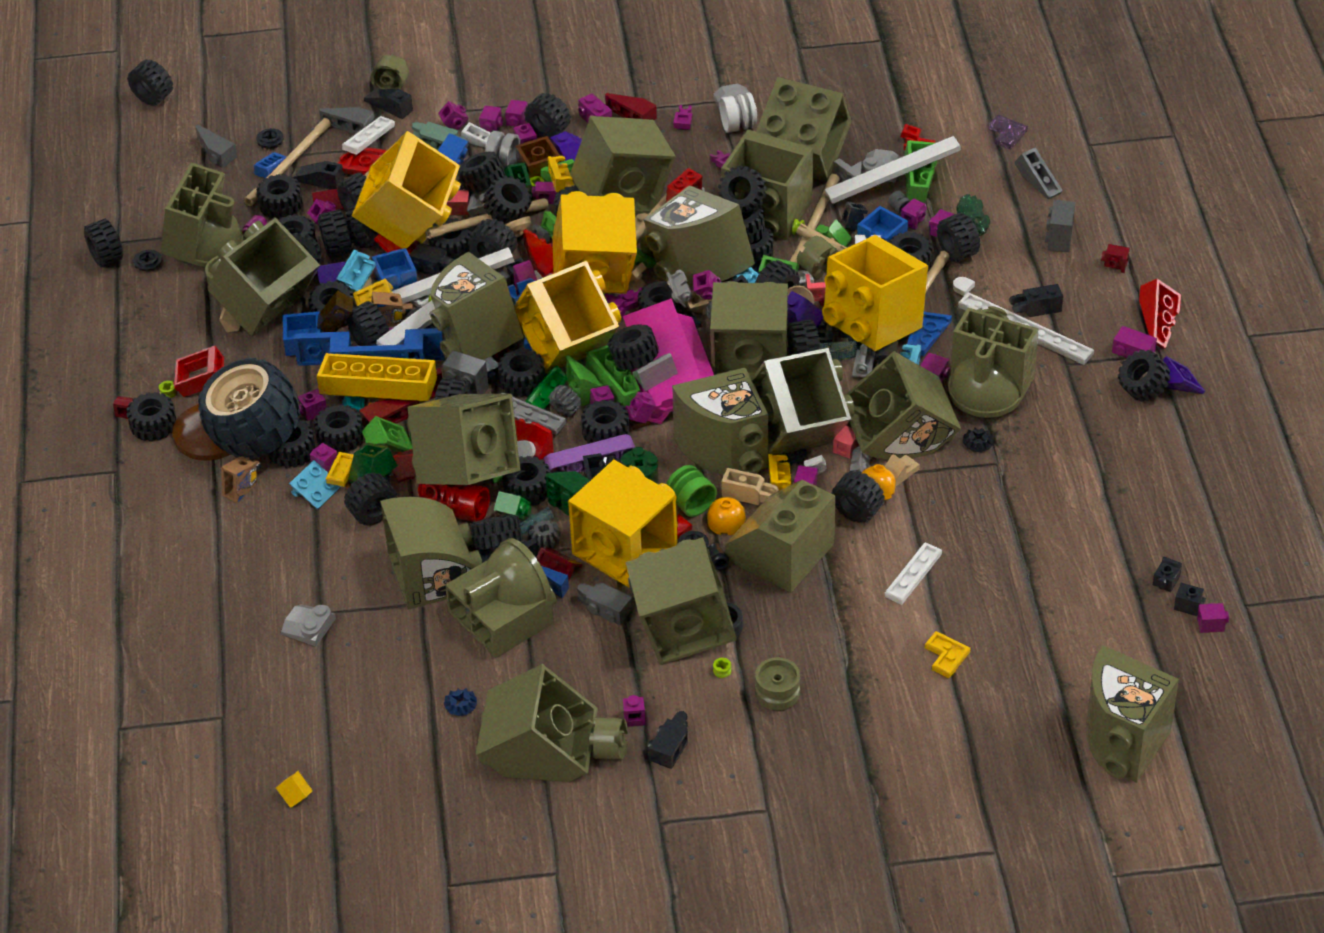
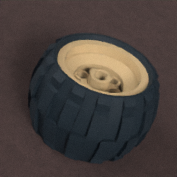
[198,358,300,459]

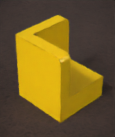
[276,771,312,807]

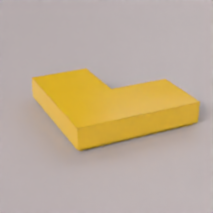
[925,631,971,678]

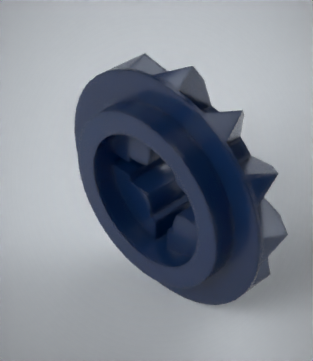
[444,688,477,716]

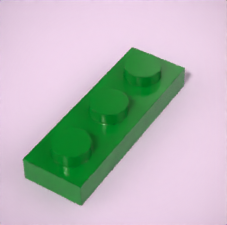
[525,365,568,409]

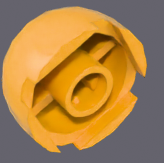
[861,464,896,500]
[707,497,746,535]

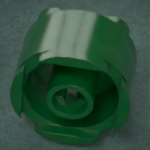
[620,447,659,484]

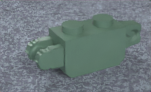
[412,121,468,151]

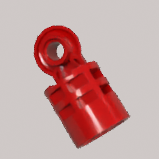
[418,484,490,522]

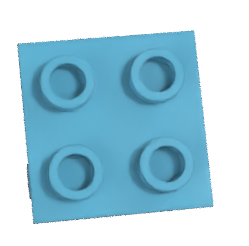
[289,460,342,510]

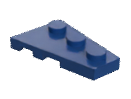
[906,312,952,356]

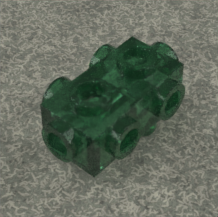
[956,194,990,236]

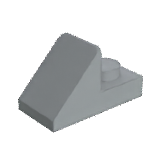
[834,158,862,182]

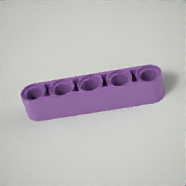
[543,435,635,473]

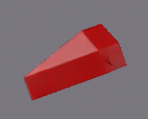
[523,229,554,278]
[1139,279,1181,349]
[515,418,554,460]

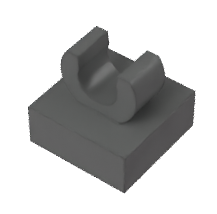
[531,224,551,243]

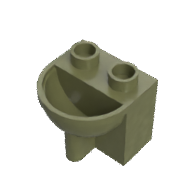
[161,162,243,267]
[948,308,1039,418]
[446,538,556,658]

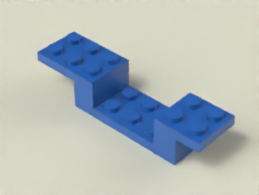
[293,328,445,366]

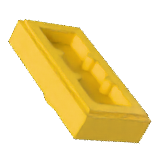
[326,452,354,487]

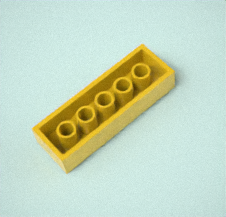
[317,353,437,401]

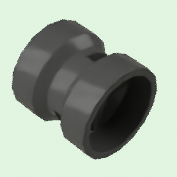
[888,191,911,215]

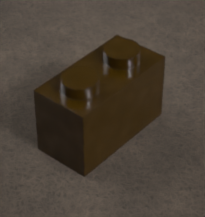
[317,291,353,332]

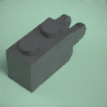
[577,583,633,625]

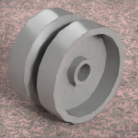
[485,130,520,169]

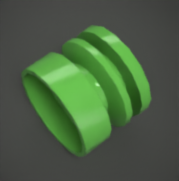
[666,465,717,517]

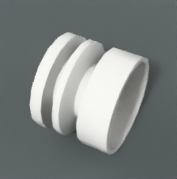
[719,92,757,133]

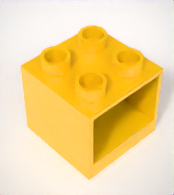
[352,131,461,249]
[552,191,637,294]
[822,235,928,351]
[514,261,621,374]
[568,460,678,588]

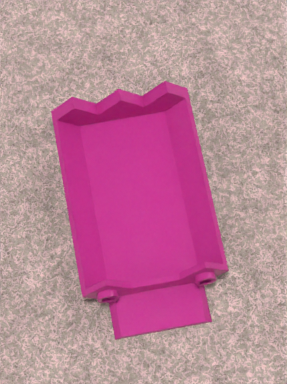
[623,299,714,424]

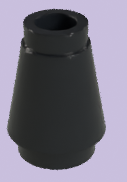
[708,543,729,570]

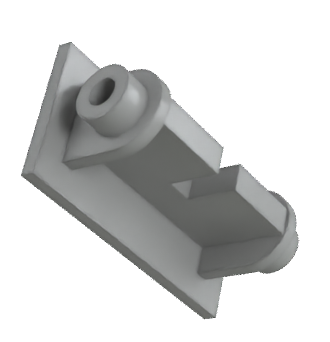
[667,270,692,307]
[852,344,875,378]
[849,447,872,472]

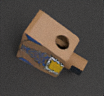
[371,292,413,327]
[221,457,261,503]

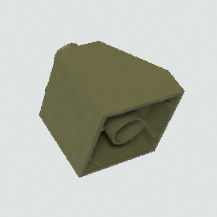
[725,480,835,593]
[476,664,598,782]

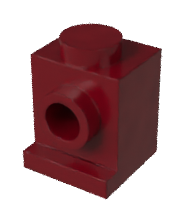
[1101,244,1130,273]

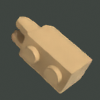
[721,468,779,505]

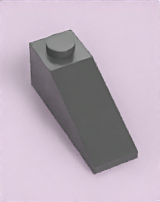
[319,107,375,134]
[195,124,237,168]
[1014,147,1063,199]

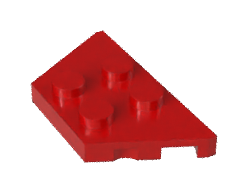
[338,148,387,175]

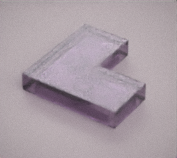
[989,115,1028,150]

